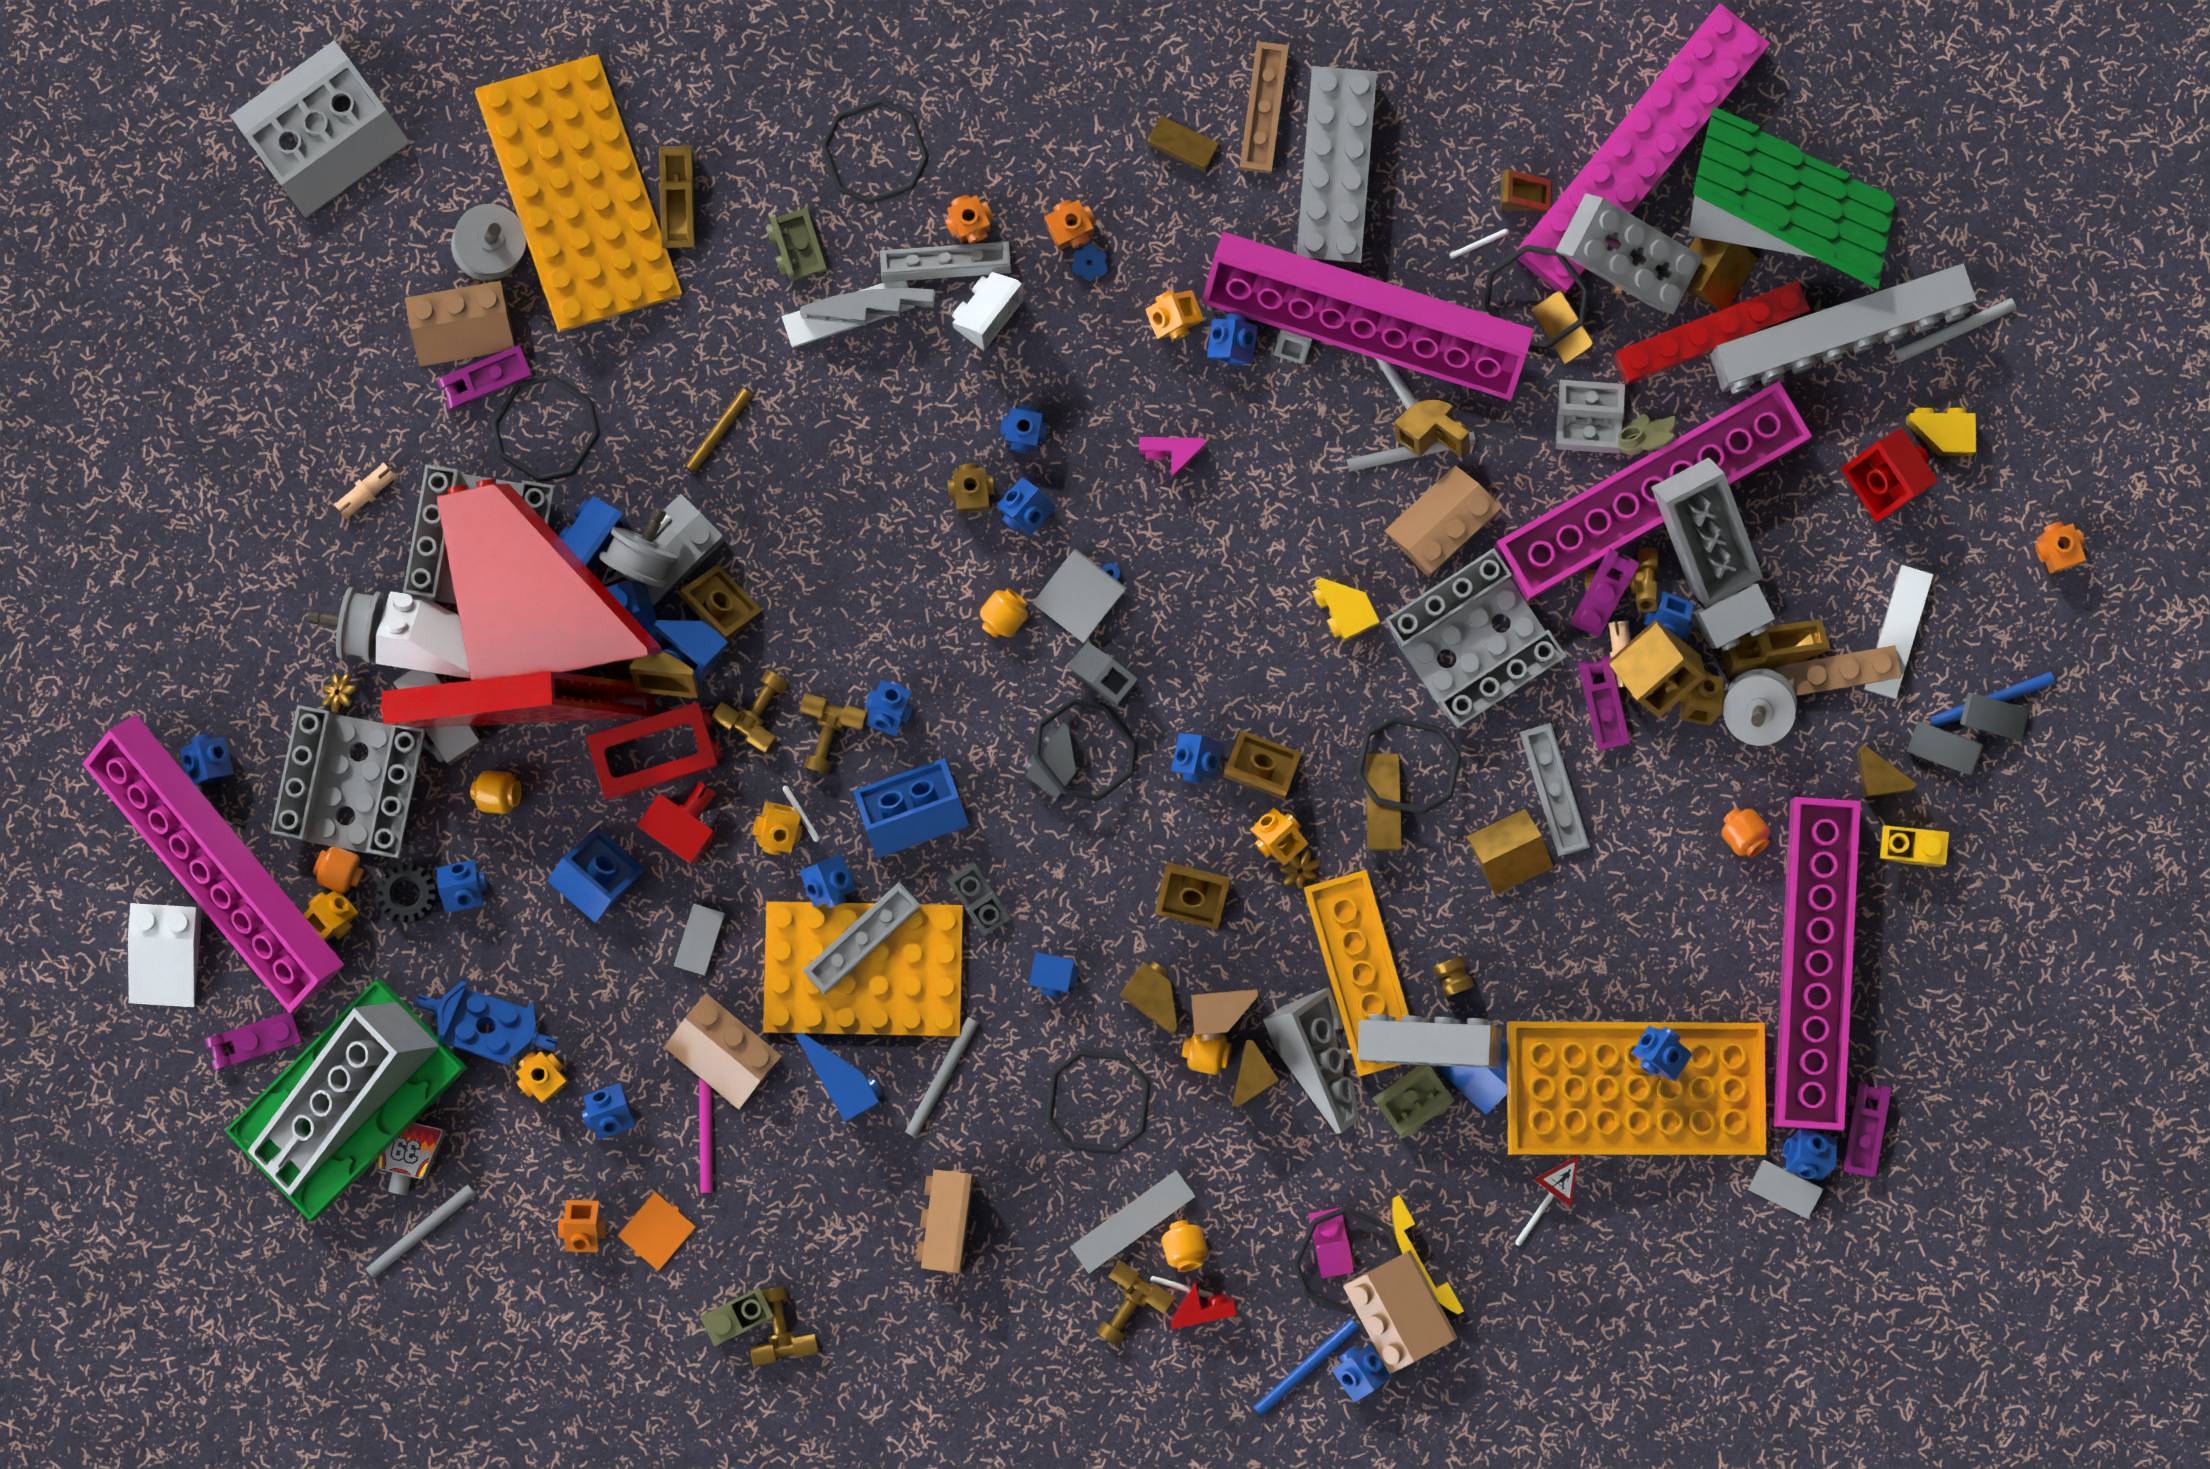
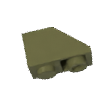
[700,1287,774,1347]

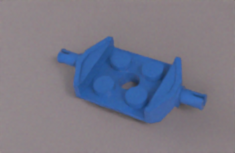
[415,981,558,1066]

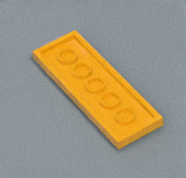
[1303,869,1409,1077]

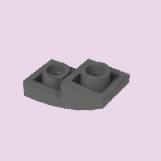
[1960,692,2029,741]
[1907,721,1984,776]
[946,861,1011,936]

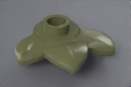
[1618,413,1676,455]

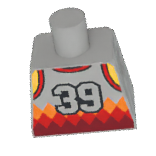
[378,1123,446,1196]

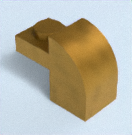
[1394,400,1470,458]

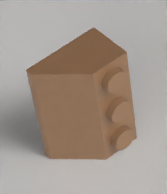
[405,281,515,367]
[1384,465,1502,578]
[664,993,782,1110]
[916,1170,974,1273]
[1343,1250,1458,1374]

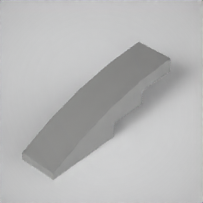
[800,288,935,326]

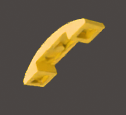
[1392,1195,1464,1314]

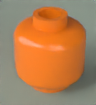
[1721,808,1770,858]
[313,846,364,894]

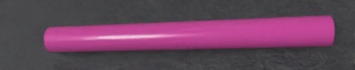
[699,1077,714,1193]

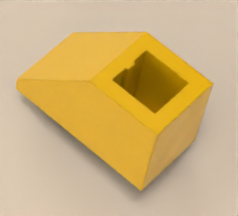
[1906,408,1976,456]
[1312,578,1380,642]
[1880,825,1949,867]

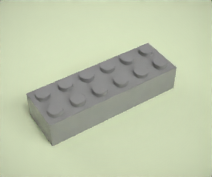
[1296,66,1377,269]

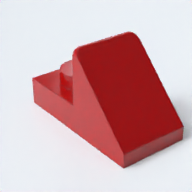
[1171,1279,1237,1329]

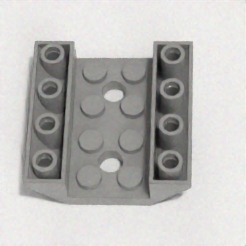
[230,40,410,219]
[403,465,555,605]
[1385,548,1567,728]
[270,705,426,858]

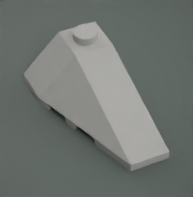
[646,494,726,608]
[1263,988,1360,1134]

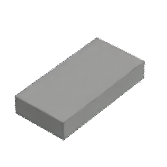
[674,903,725,976]

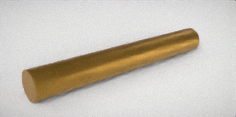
[685,388,753,473]

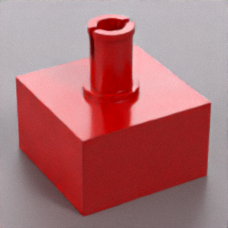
[1841,427,1938,523]
[637,782,718,867]

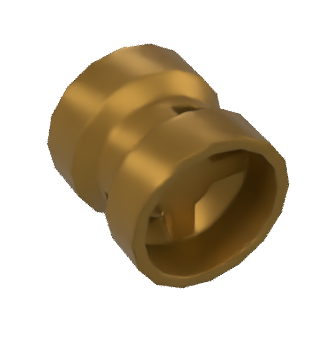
[1433,956,1474,998]

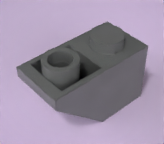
[1067,642,1138,708]
[1024,723,1076,801]

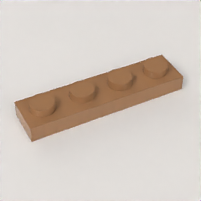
[1239,41,1289,174]
[1772,645,1901,697]

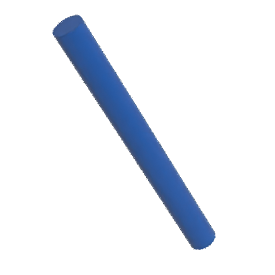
[1929,672,2055,728]
[1253,1319,1359,1416]

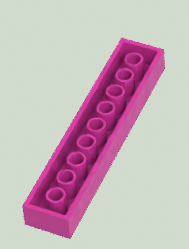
[1516,3,1770,296]
[1201,232,1534,401]
[1494,381,1812,602]
[82,715,344,1014]
[1773,797,1861,1131]

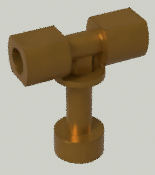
[1585,547,1660,612]
[711,669,789,754]
[799,693,869,775]
[1096,1260,1175,1347]
[750,1286,818,1367]

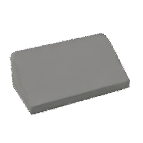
[1748,1160,1823,1219]

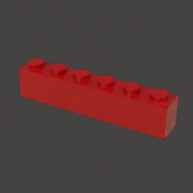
[1614,281,1810,386]

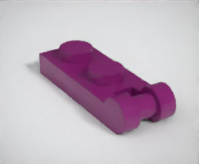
[437,345,533,411]
[1570,548,1639,638]
[1577,656,1630,752]
[204,1012,302,1071]
[1841,1081,1891,1178]

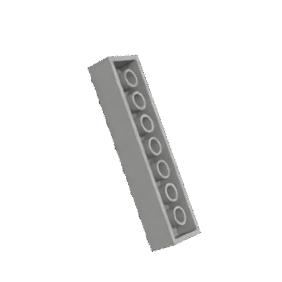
[1710,263,1976,395]

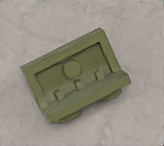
[765,208,827,282]
[1373,1065,1455,1138]

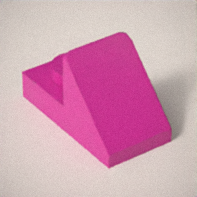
[1139,437,1204,481]
[1309,1207,1354,1279]

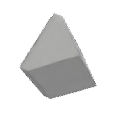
[1274,329,1313,365]

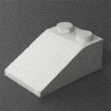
[952,272,1024,351]
[376,591,471,679]
[128,903,202,1007]

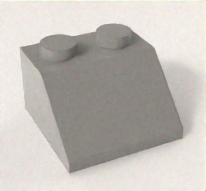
[1691,584,1775,651]

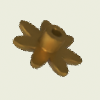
[322,673,357,714]
[1280,850,1320,889]

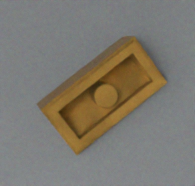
[1147,116,1219,172]
[1531,290,1594,364]

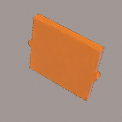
[617,1192,696,1271]

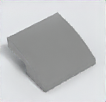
[1555,380,1625,454]
[1032,549,1127,643]

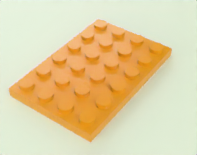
[763,902,963,1036]

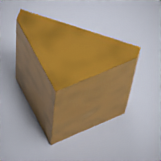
[1686,237,1758,311]
[678,564,762,644]
[1223,730,1302,800]
[1466,809,1554,896]
[1154,862,1231,930]
[1232,1040,1279,1107]

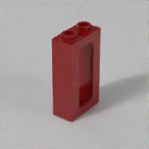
[586,702,723,801]

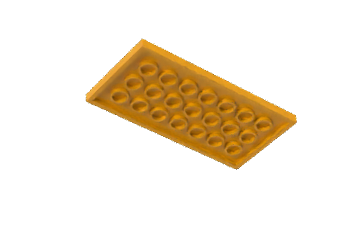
[475,54,682,333]
[1507,1021,1766,1155]

